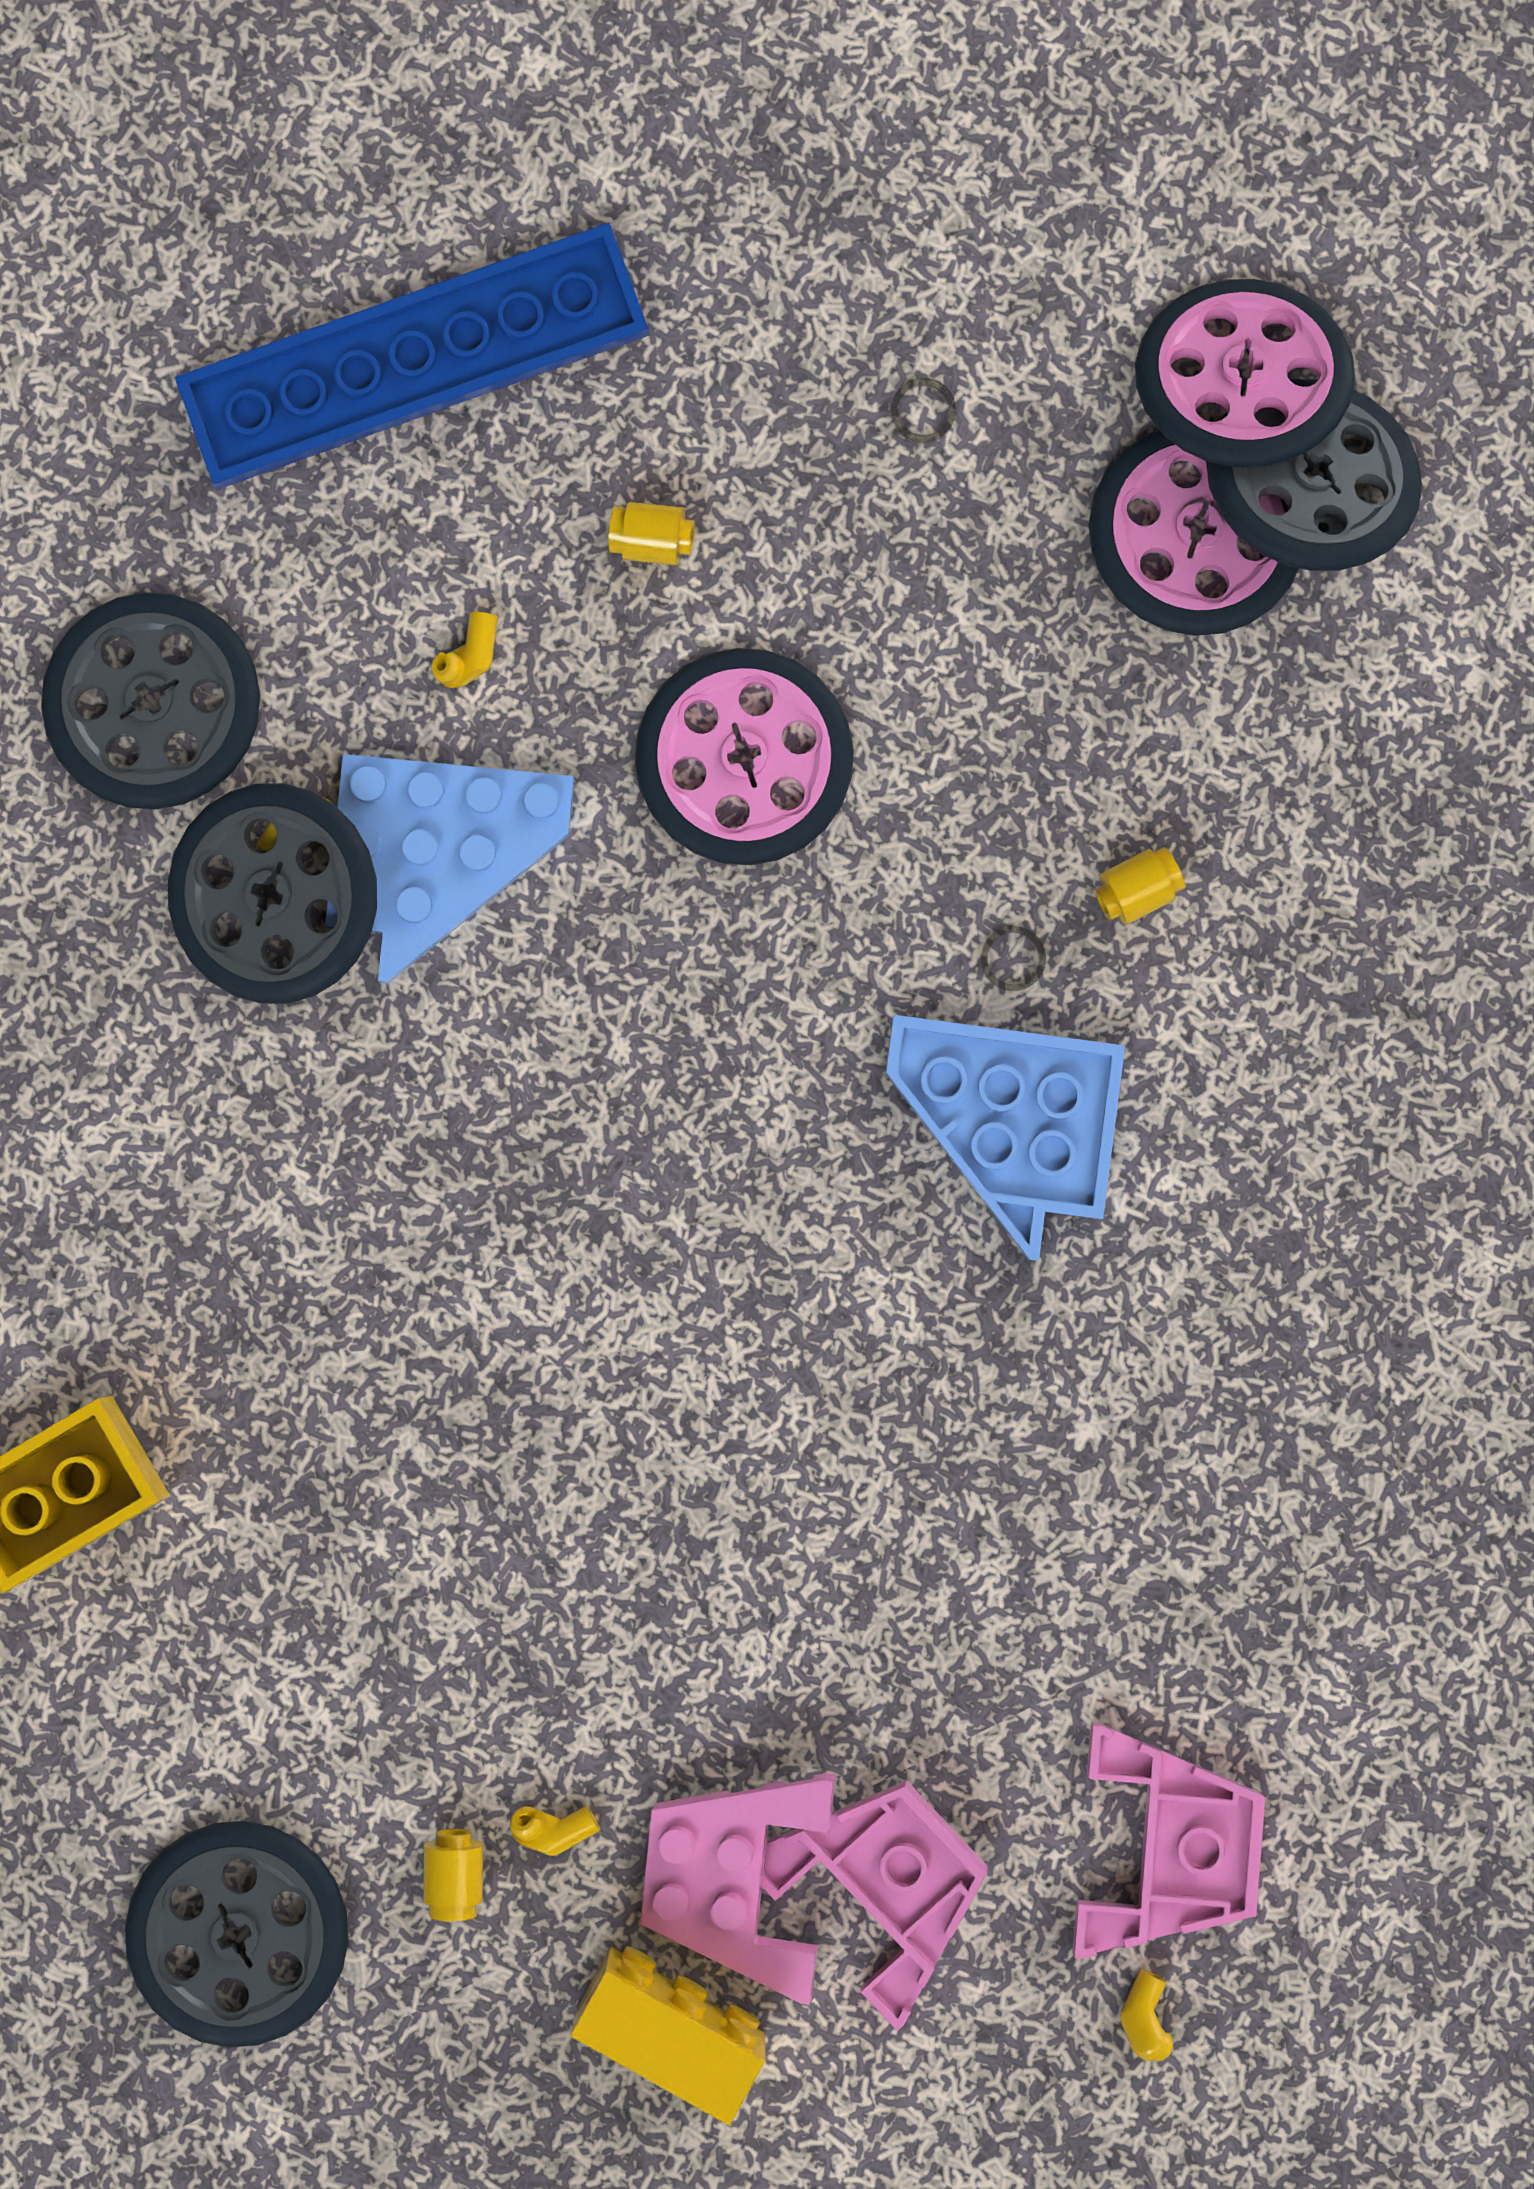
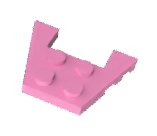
[1072,1722,1265,1959]
[640,1773,836,2005]
[762,1780,988,2031]

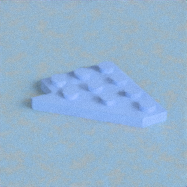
[325,754,575,983]
[885,1015,1125,1261]

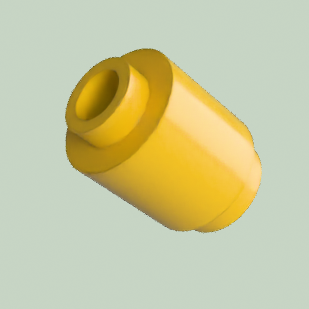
[608,502,695,566]
[1094,847,1186,925]
[423,1829,483,1921]

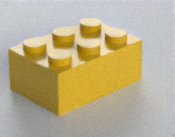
[0,1395,170,1594]
[570,1946,766,2126]

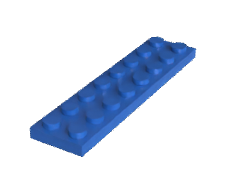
[174,222,649,490]

